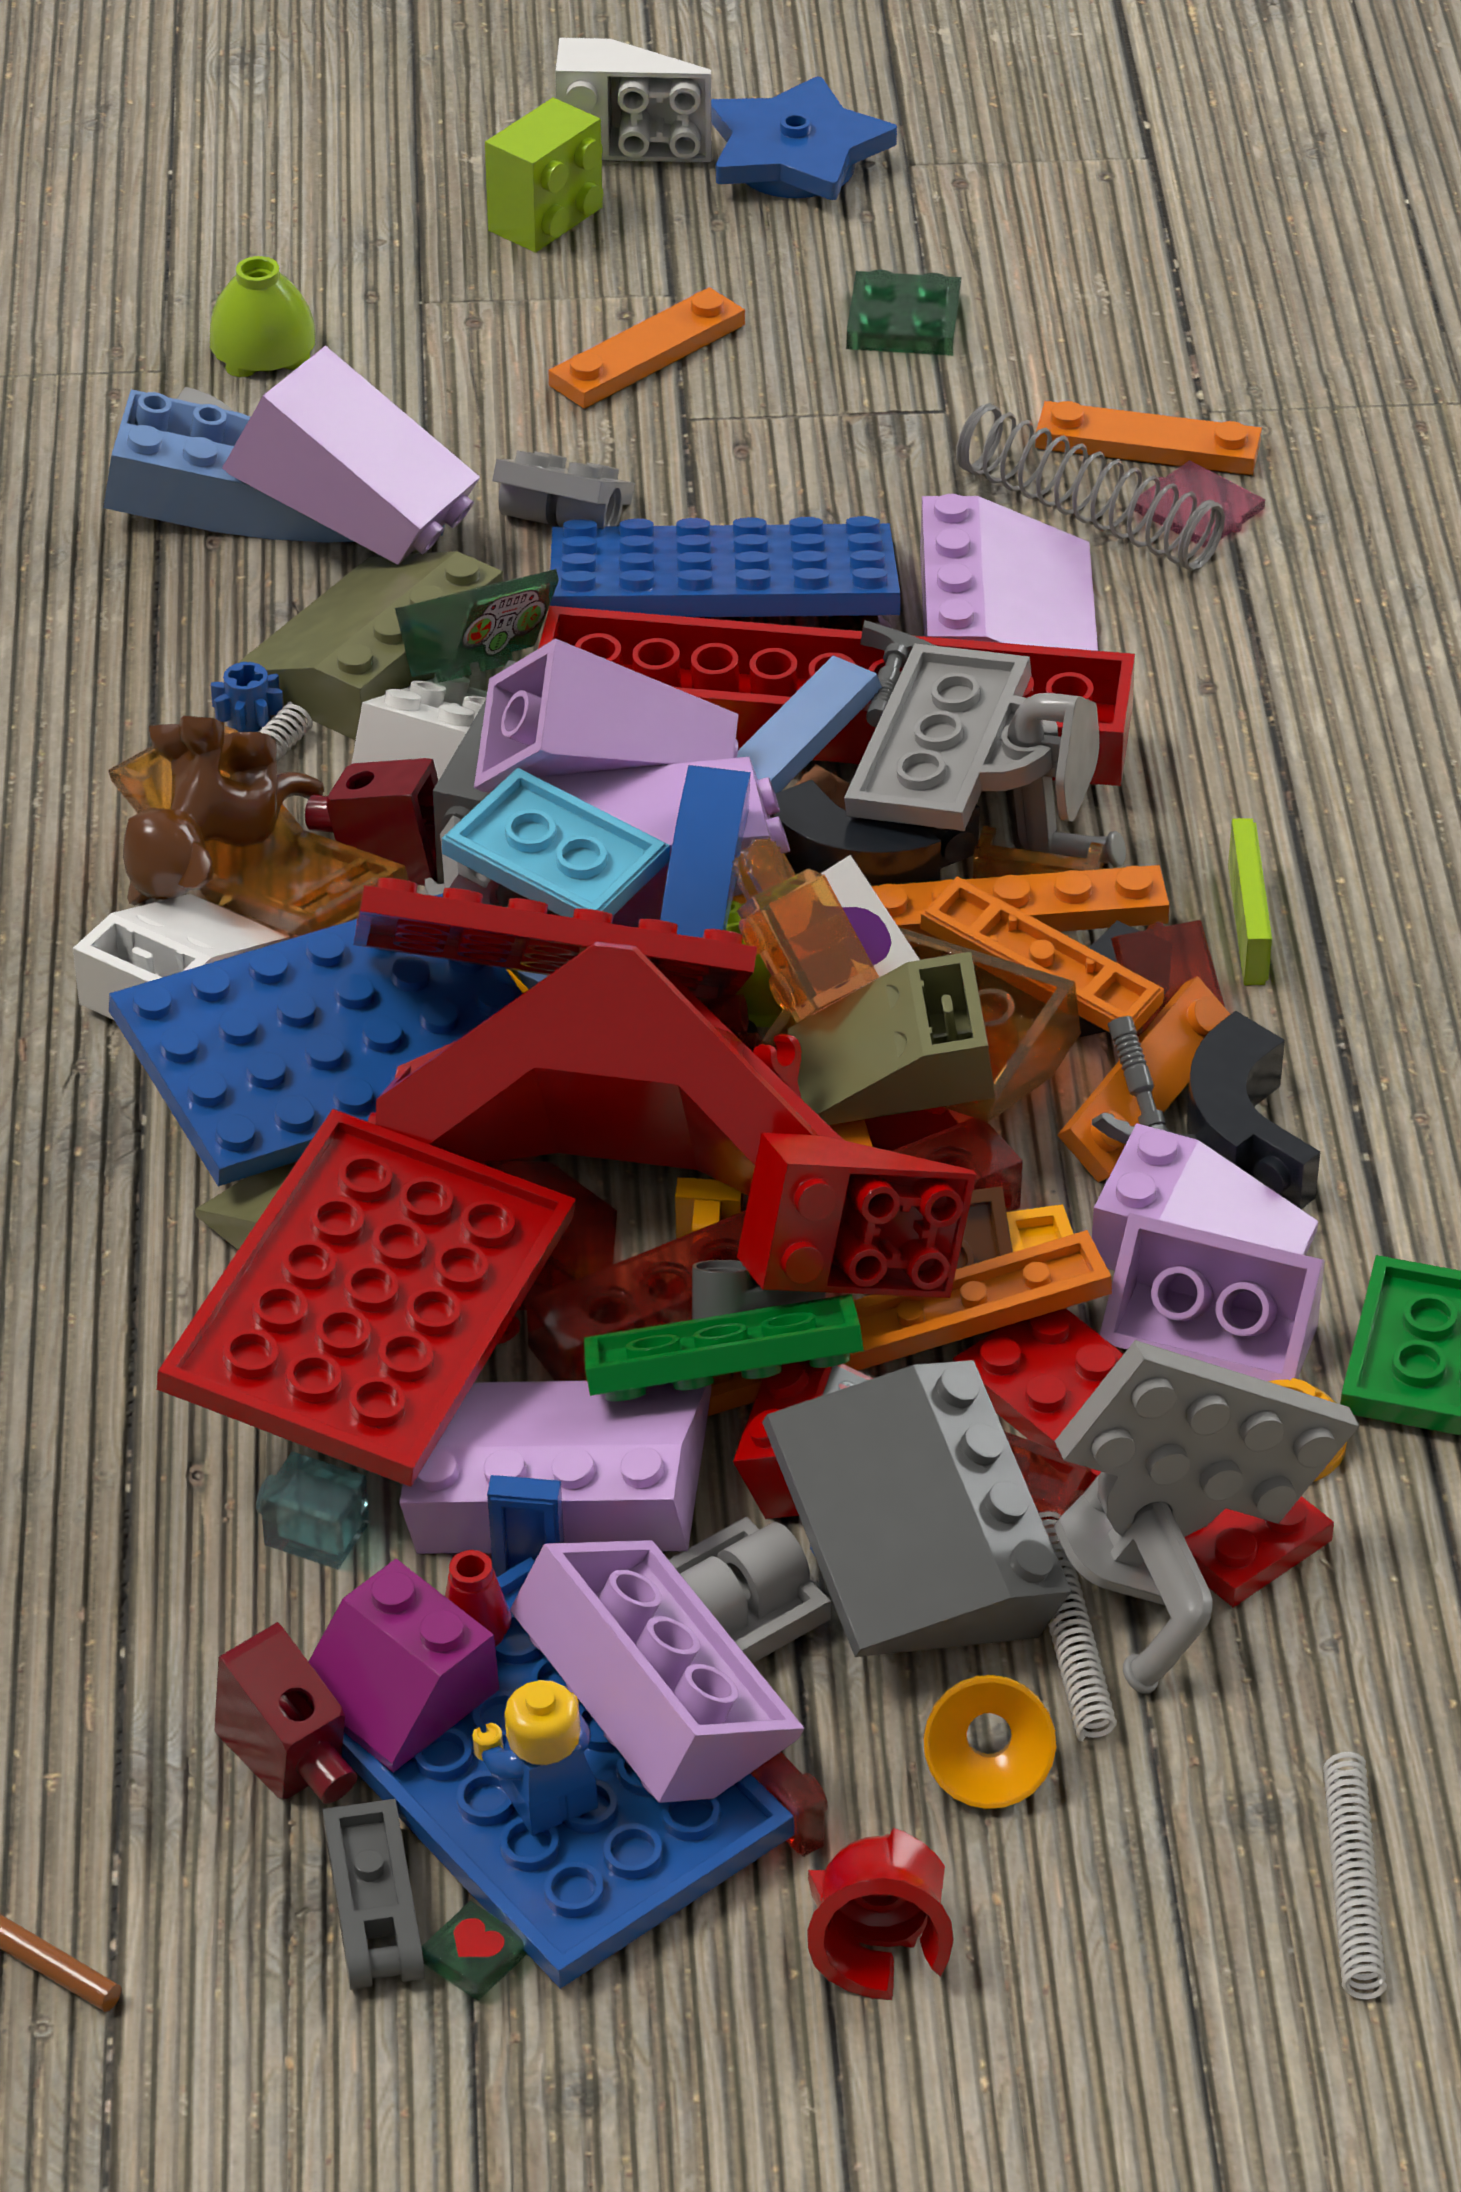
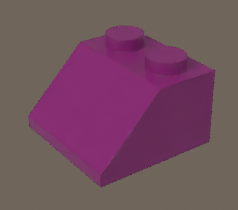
[308,1559,499,1773]

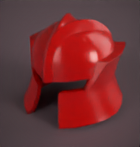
[807,1828,954,2000]

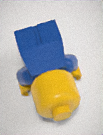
[472,1680,598,1836]

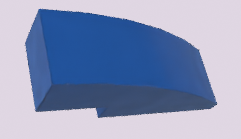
[660,765,751,938]

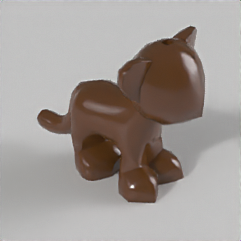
[123,716,324,906]

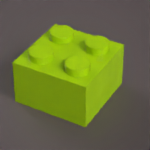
[485,97,604,253]

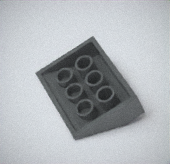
[762,1360,1072,1657]

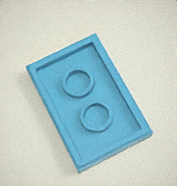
[442,768,670,917]

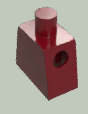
[305,758,438,886]
[214,1622,357,1804]

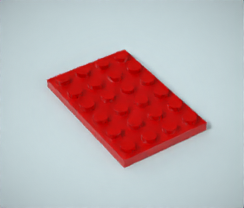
[353,878,757,1003]
[156,1109,576,1487]

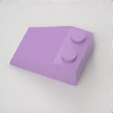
[1092,1123,1318,1271]

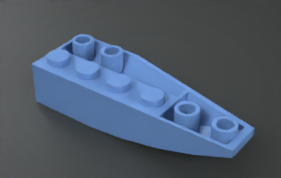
[104,389,445,542]

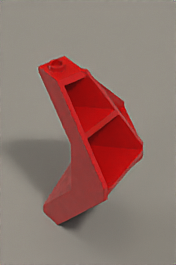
[368,942,843,1196]

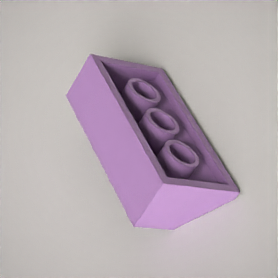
[510,1540,805,1803]

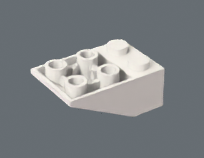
[556,38,711,162]
[352,673,487,781]
[73,894,290,1020]

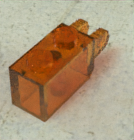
[731,837,879,1023]

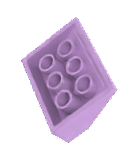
[920,494,1098,651]
[399,1381,712,1554]

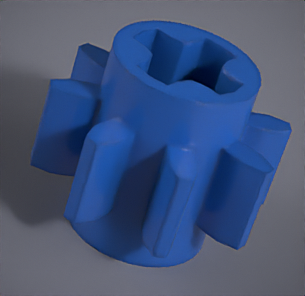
[210,662,284,732]

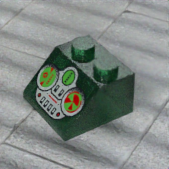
[395,569,559,683]

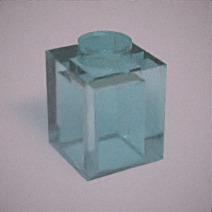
[256,1451,370,1570]

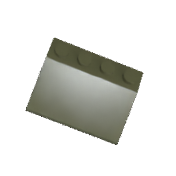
[238,551,504,741]

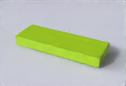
[1228,818,1272,985]

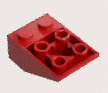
[737,1132,977,1298]

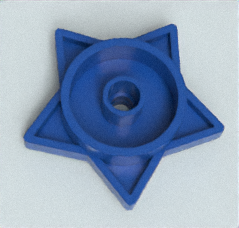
[711,76,897,200]

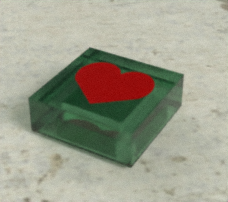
[421,1900,527,2001]

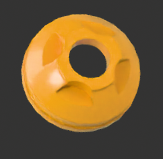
[923,1675,1056,1809]

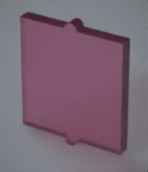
[1134,460,1266,548]

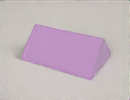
[1100,1213,1325,1381]

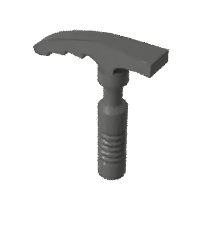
[860,620,936,728]
[1092,1016,1197,1144]

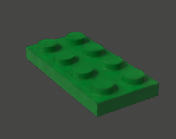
[584,1294,864,1401]

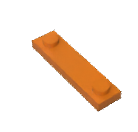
[548,287,745,409]
[1035,401,1262,475]
[920,876,1164,1032]
[1057,976,1230,1183]

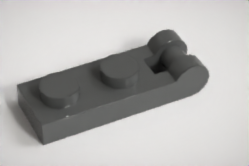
[323,1799,425,1990]

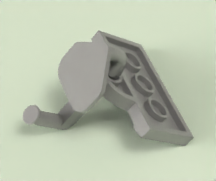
[844,643,1126,867]
[1054,1340,1359,1694]

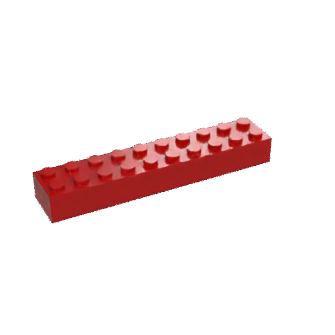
[538,606,1135,786]

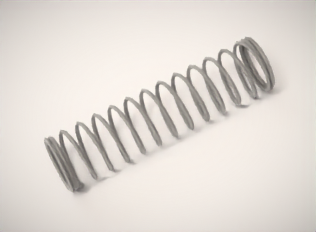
[956,403,1225,571]

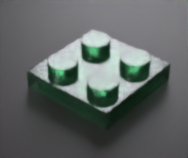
[846,269,962,356]

